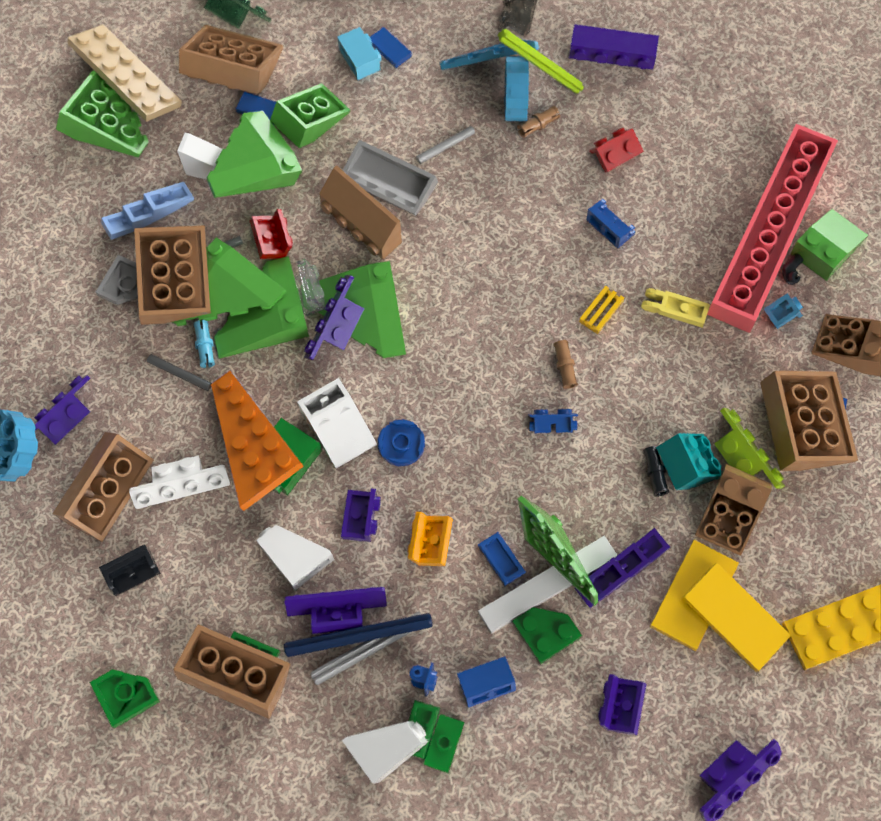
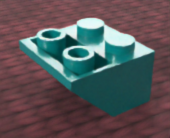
[656,433,722,490]

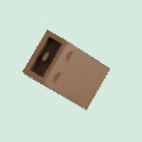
[811,314,881,376]
[695,464,772,556]

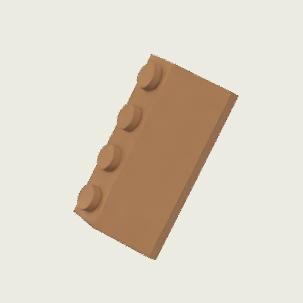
[319,165,402,259]
[52,432,154,542]
[173,624,291,719]

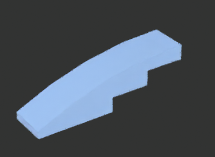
[101,182,194,240]

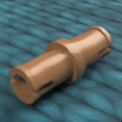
[517,106,560,138]
[553,340,578,389]

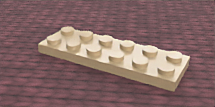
[68,24,181,122]

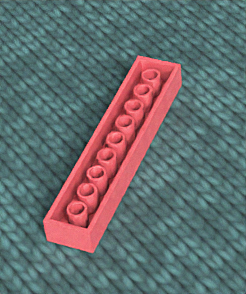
[707,124,838,333]

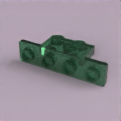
[204,0,272,29]

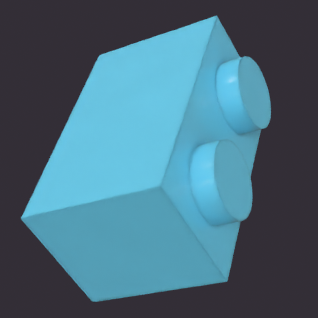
[337,27,382,80]

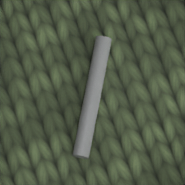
[416,126,475,164]

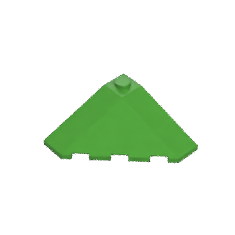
[56,70,149,158]
[206,111,302,198]
[172,238,287,327]
[214,256,309,359]
[302,261,406,358]
[518,496,598,606]

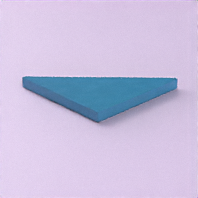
[439,40,539,70]

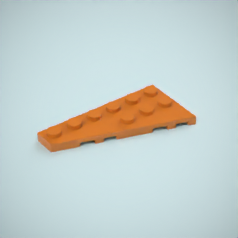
[211,371,304,511]

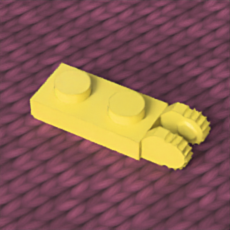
[641,288,710,328]

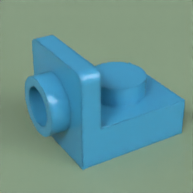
[764,293,803,329]

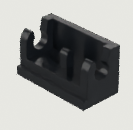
[99,544,161,597]

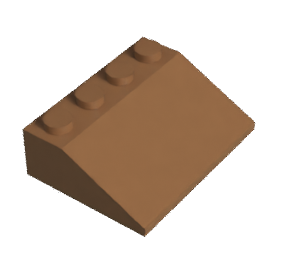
[179,25,283,95]
[134,225,211,325]
[760,371,858,471]

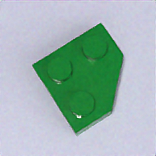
[512,607,583,665]
[90,669,161,729]

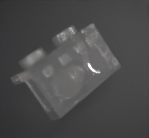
[294,259,326,316]

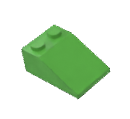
[270,83,351,148]
[790,209,868,281]

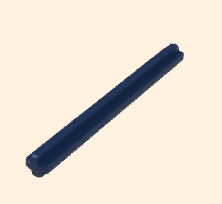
[284,613,433,657]

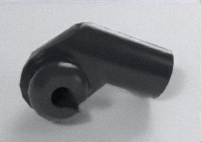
[782,254,804,285]

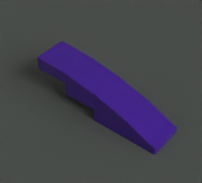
[574,528,671,608]

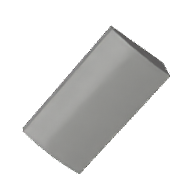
[343,140,438,216]

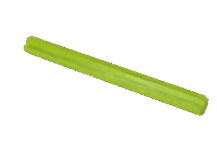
[497,29,584,94]

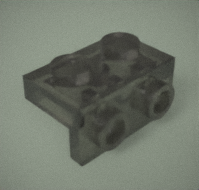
[498,0,537,36]

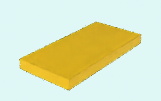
[650,540,739,651]
[682,563,790,672]

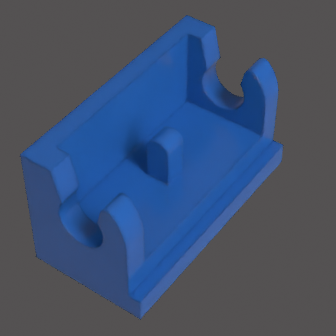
[586,199,636,249]
[457,656,516,708]

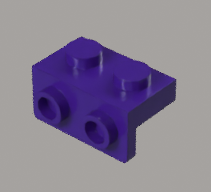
[341,488,381,542]
[598,674,647,736]

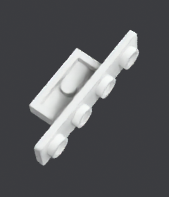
[129,455,230,509]

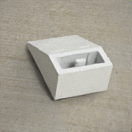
[297,378,377,469]

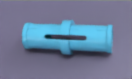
[193,320,215,368]

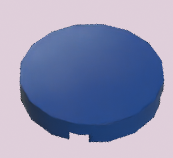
[378,419,425,466]

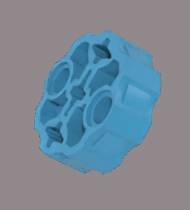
[504,56,529,121]
[0,409,38,482]

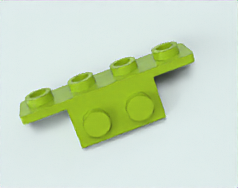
[714,408,785,489]

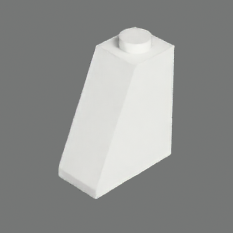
[177,133,223,179]
[256,525,334,590]
[342,721,428,784]

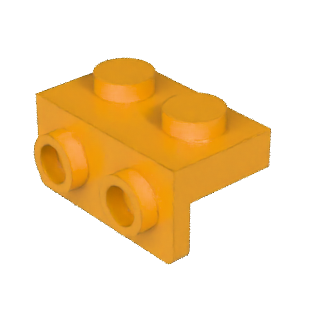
[408,512,453,566]

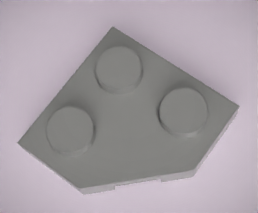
[95,255,138,305]

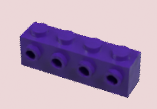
[569,24,659,70]

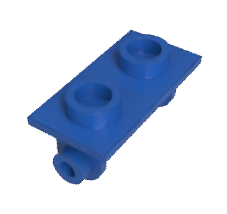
[528,409,578,434]
[410,662,438,697]

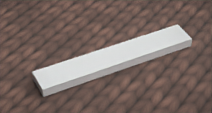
[478,536,617,634]

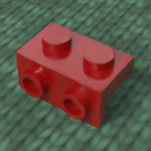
[589,127,644,173]
[250,209,293,259]

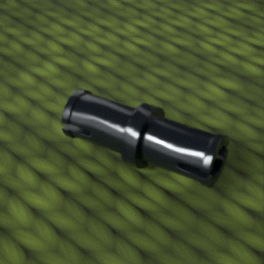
[643,446,669,497]

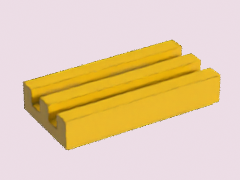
[579,285,624,334]

